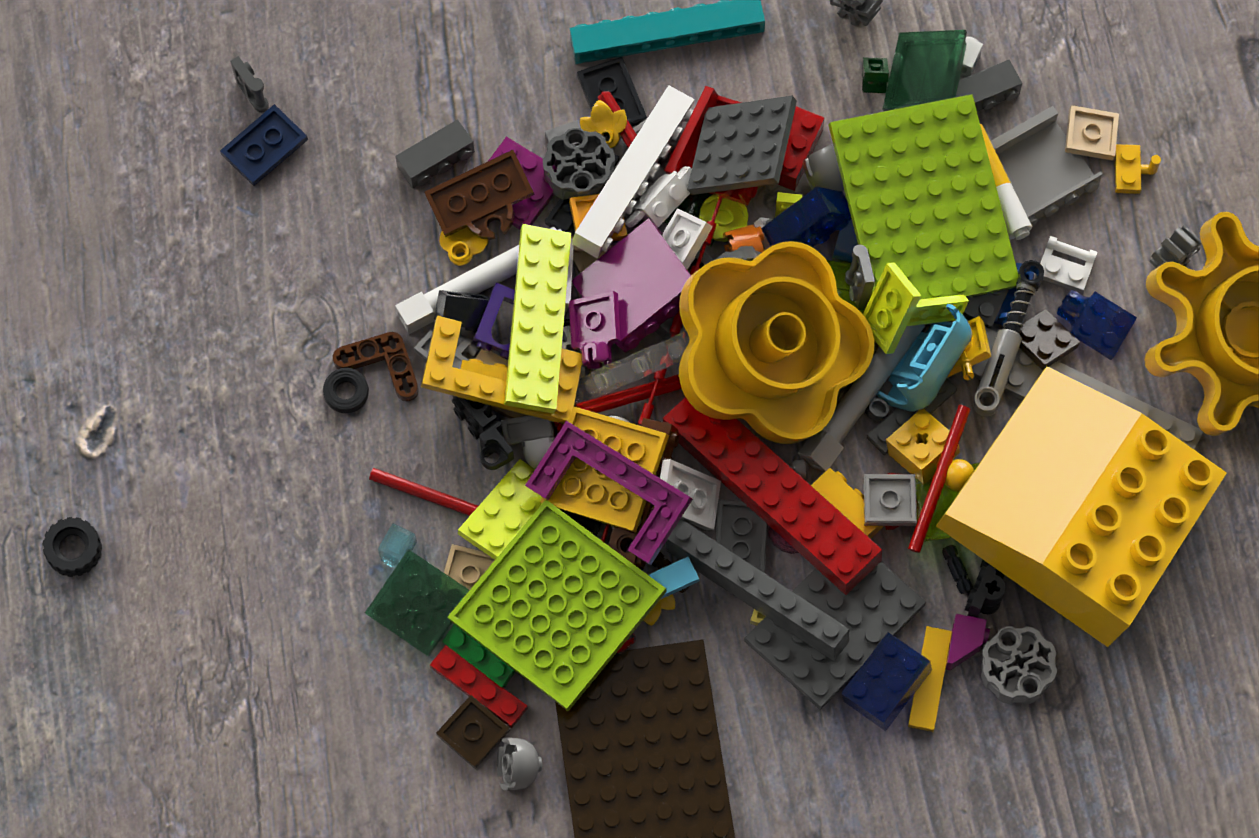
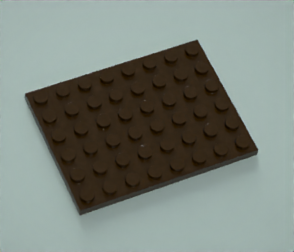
[555,639,735,838]

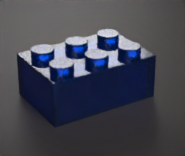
[761,187,852,247]
[841,632,932,731]

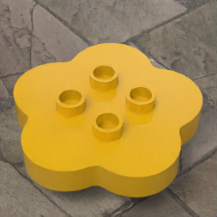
[679,241,874,444]

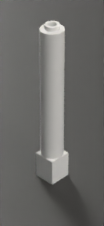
[395,227,562,334]

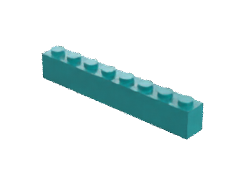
[570,0,765,65]

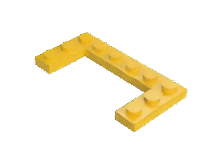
[421,316,582,424]

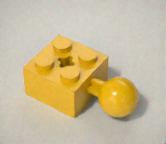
[886,408,974,492]

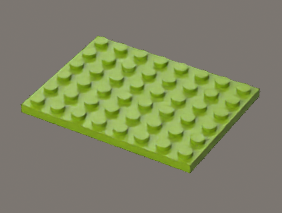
[828,94,1018,299]

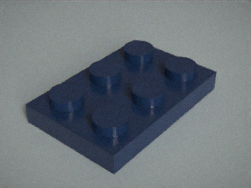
[220,104,308,186]

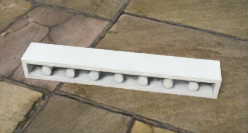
[572,85,694,258]

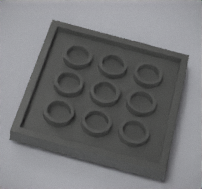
[687,95,797,195]

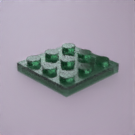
[365,549,469,657]

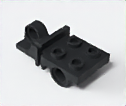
[452,396,514,470]
[964,559,1006,618]

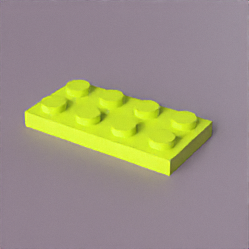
[458,459,542,560]

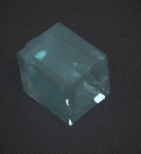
[378,523,417,568]

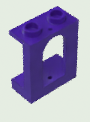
[472,283,515,360]

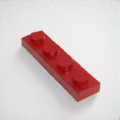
[430,645,528,728]

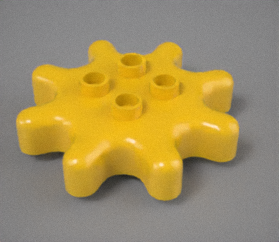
[1144,212,1259,436]

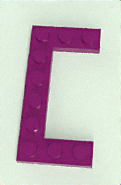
[525,421,693,565]

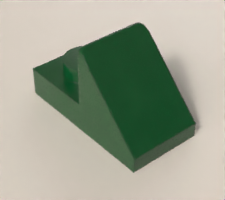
[862,57,889,93]

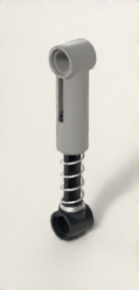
[973,260,1044,417]

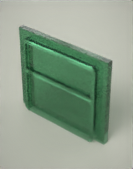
[882,30,967,111]

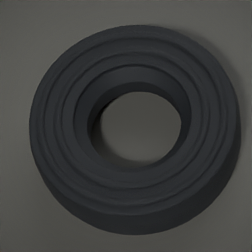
[323,368,369,413]

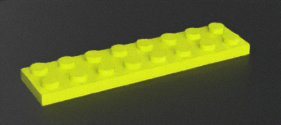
[504,224,571,414]

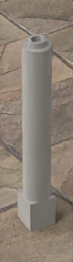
[797,324,925,471]

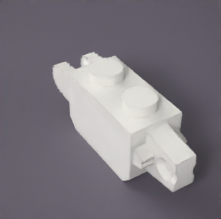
[625,166,692,228]

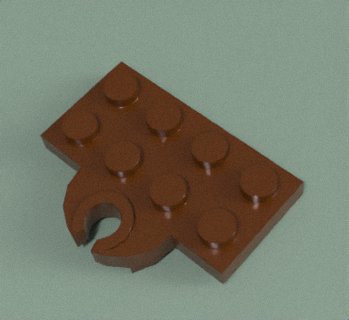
[424,150,535,240]

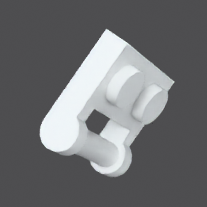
[1035,236,1097,294]

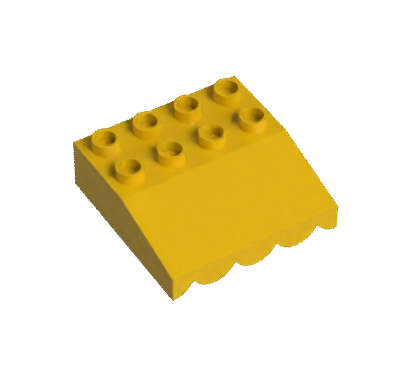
[936,367,1227,647]

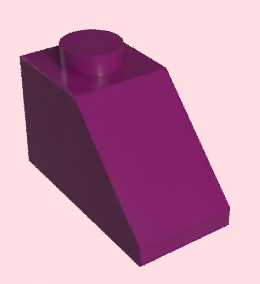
[945,614,990,671]

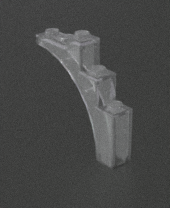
[574,331,689,405]

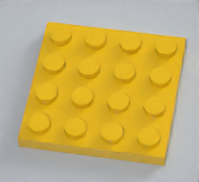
[540,406,669,533]

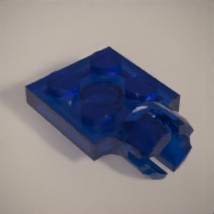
[1057,290,1137,360]

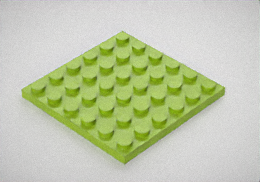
[448,500,667,711]

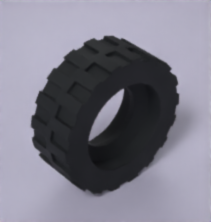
[42,517,102,577]

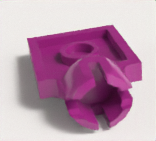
[569,291,621,369]

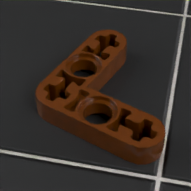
[333,332,418,401]

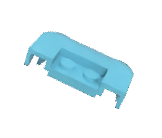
[876,304,972,411]

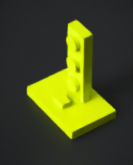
[863,263,969,354]

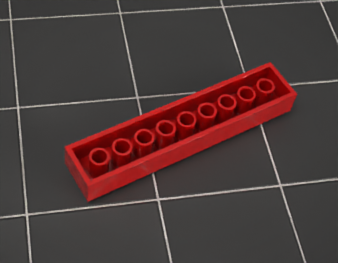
[663,397,882,595]

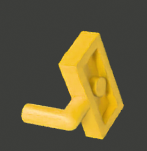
[1115,144,1161,194]

